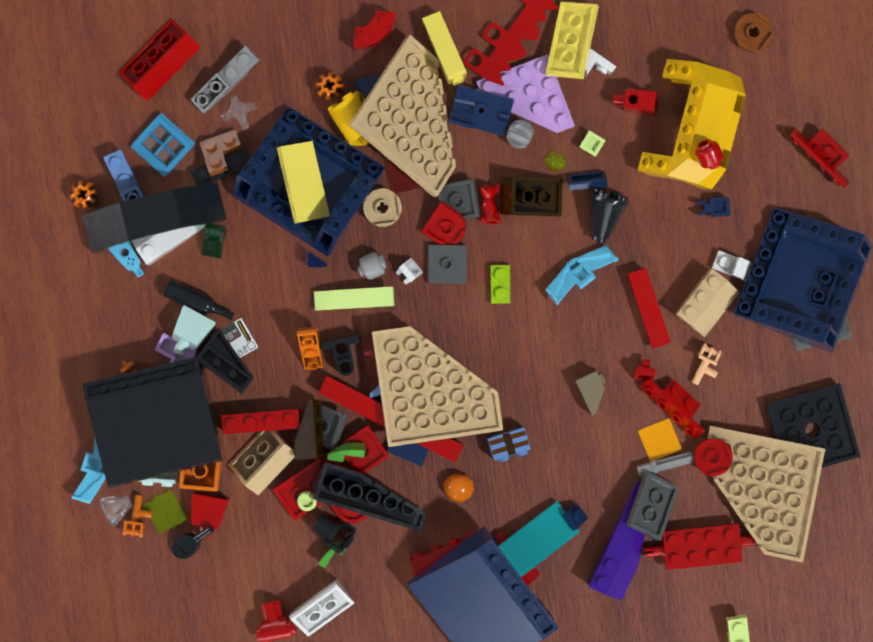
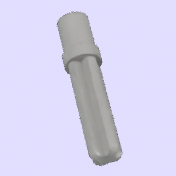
[636,452,694,477]

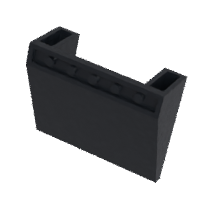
[83,357,223,488]

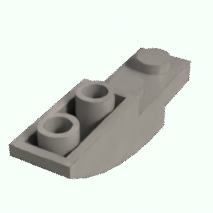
[191,46,260,114]

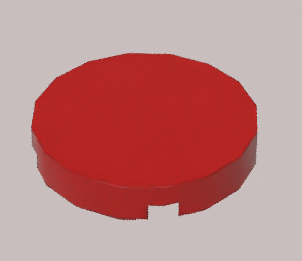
[694,438,733,476]

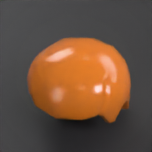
[443,473,474,502]

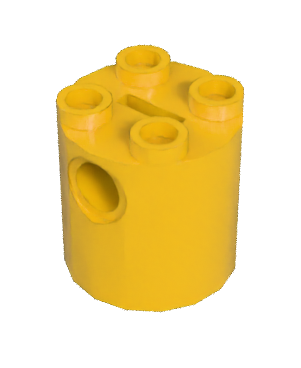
[328,90,370,146]

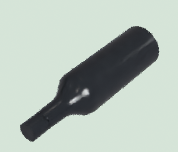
[163,279,235,320]

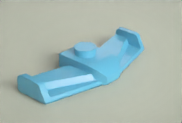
[545,245,618,306]
[71,440,106,504]

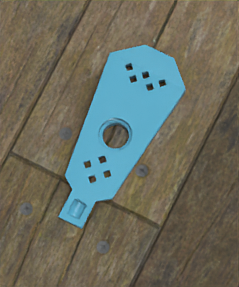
[108,241,144,278]

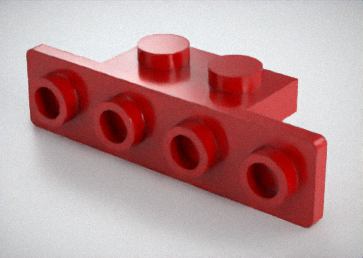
[790,128,849,188]
[640,378,704,439]

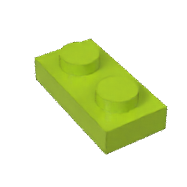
[490,265,510,304]

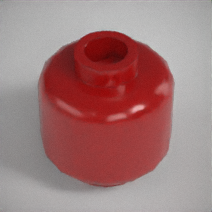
[695,139,724,170]

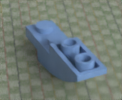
[103,149,145,201]

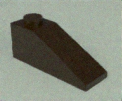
[293,400,325,461]

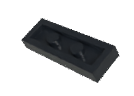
[190,148,249,185]

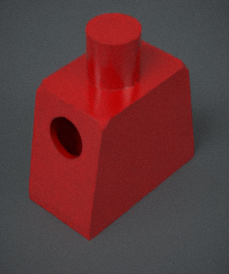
[613,89,658,116]
[191,492,230,539]

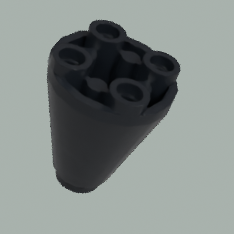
[590,188,628,243]

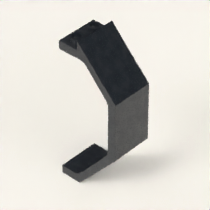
[82,182,227,254]

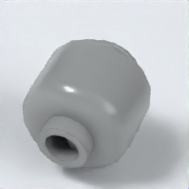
[357,252,387,280]

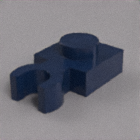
[696,197,730,217]

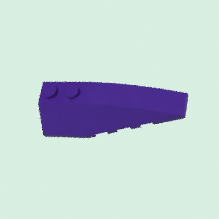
[587,481,645,601]

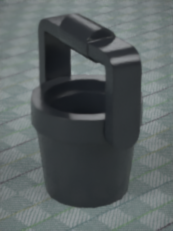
[312,514,356,554]

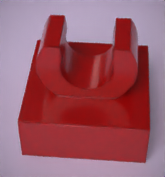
[633,359,655,381]

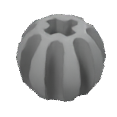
[506,120,534,149]

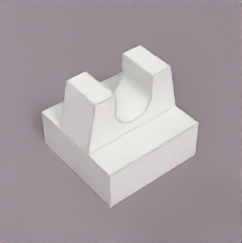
[396,258,423,284]

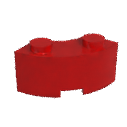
[354,11,396,51]

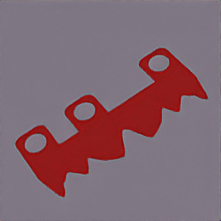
[463,0,559,86]

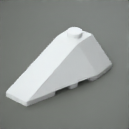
[132,223,211,265]

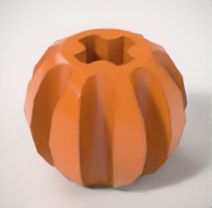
[315,72,344,101]
[69,180,98,209]

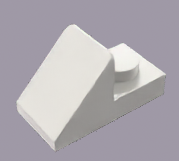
[585,48,616,77]
[711,251,753,281]

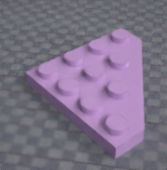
[476,54,575,134]

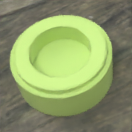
[297,491,317,511]

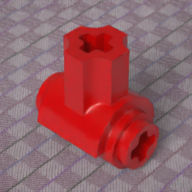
[256,600,297,642]

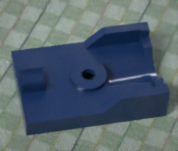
[448,83,514,136]

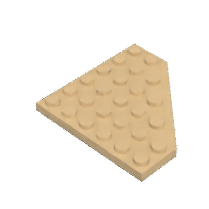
[349,35,456,197]
[372,326,503,447]
[708,426,825,562]

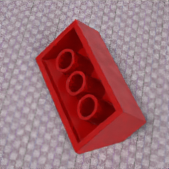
[118,18,201,101]

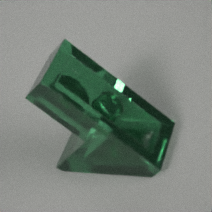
[202,223,227,259]

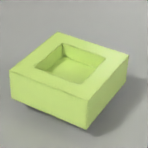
[579,130,606,157]

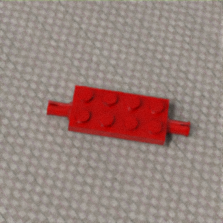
[643,523,759,570]

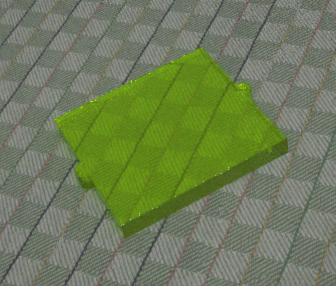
[143,490,188,534]

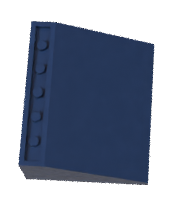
[231,106,385,257]
[733,208,873,353]
[407,526,559,642]

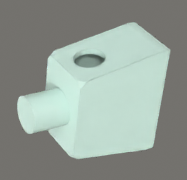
[172,306,216,355]

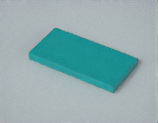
[498,501,580,577]

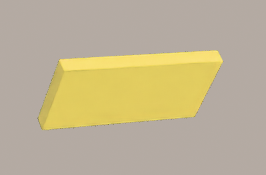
[545,1,599,79]
[277,141,330,224]

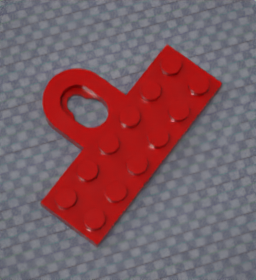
[273,424,390,523]

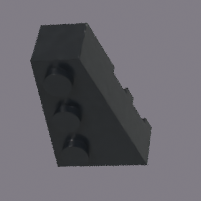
[197,328,254,395]

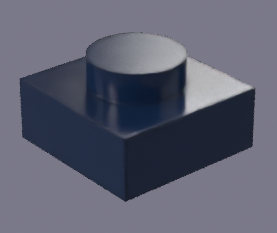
[562,503,588,531]

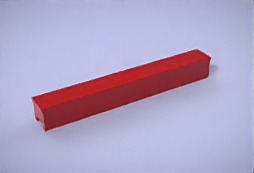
[318,375,464,462]

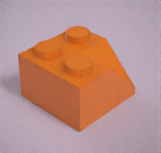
[179,451,223,491]

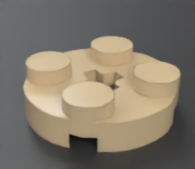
[363,188,402,227]

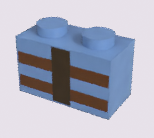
[487,427,531,463]

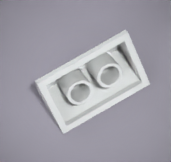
[289,579,354,636]

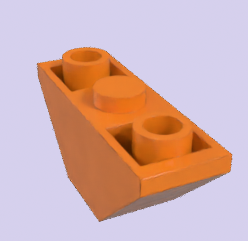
[297,326,323,370]

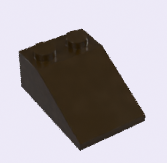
[500,176,563,216]

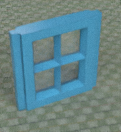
[131,113,196,177]

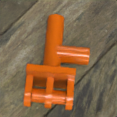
[123,495,152,538]

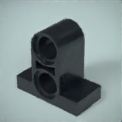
[320,335,360,376]

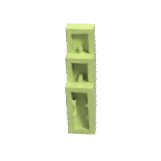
[314,287,395,311]

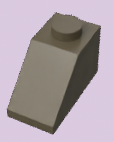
[574,371,606,416]

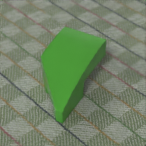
[327,443,365,462]
[318,537,346,568]

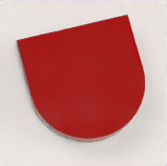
[421,201,466,245]

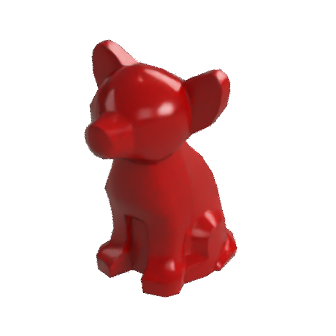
[478,184,502,225]

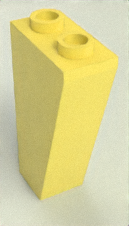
[422,11,467,86]

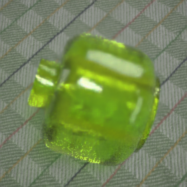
[545,152,566,172]

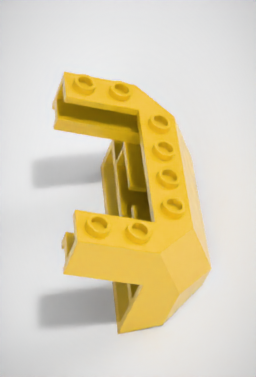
[638,59,745,190]

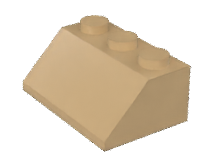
[674,269,740,338]
[228,430,295,495]

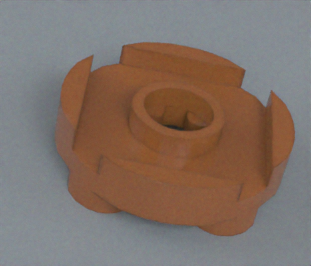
[733,13,773,52]

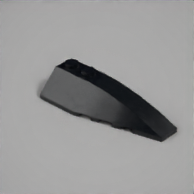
[309,462,427,532]

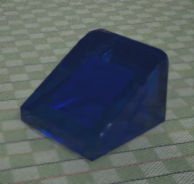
[307,252,328,268]

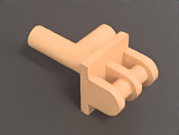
[691,343,722,385]

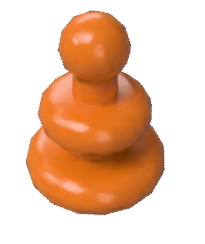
[120,360,137,373]

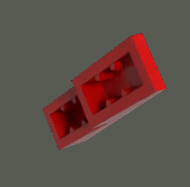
[627,268,671,349]

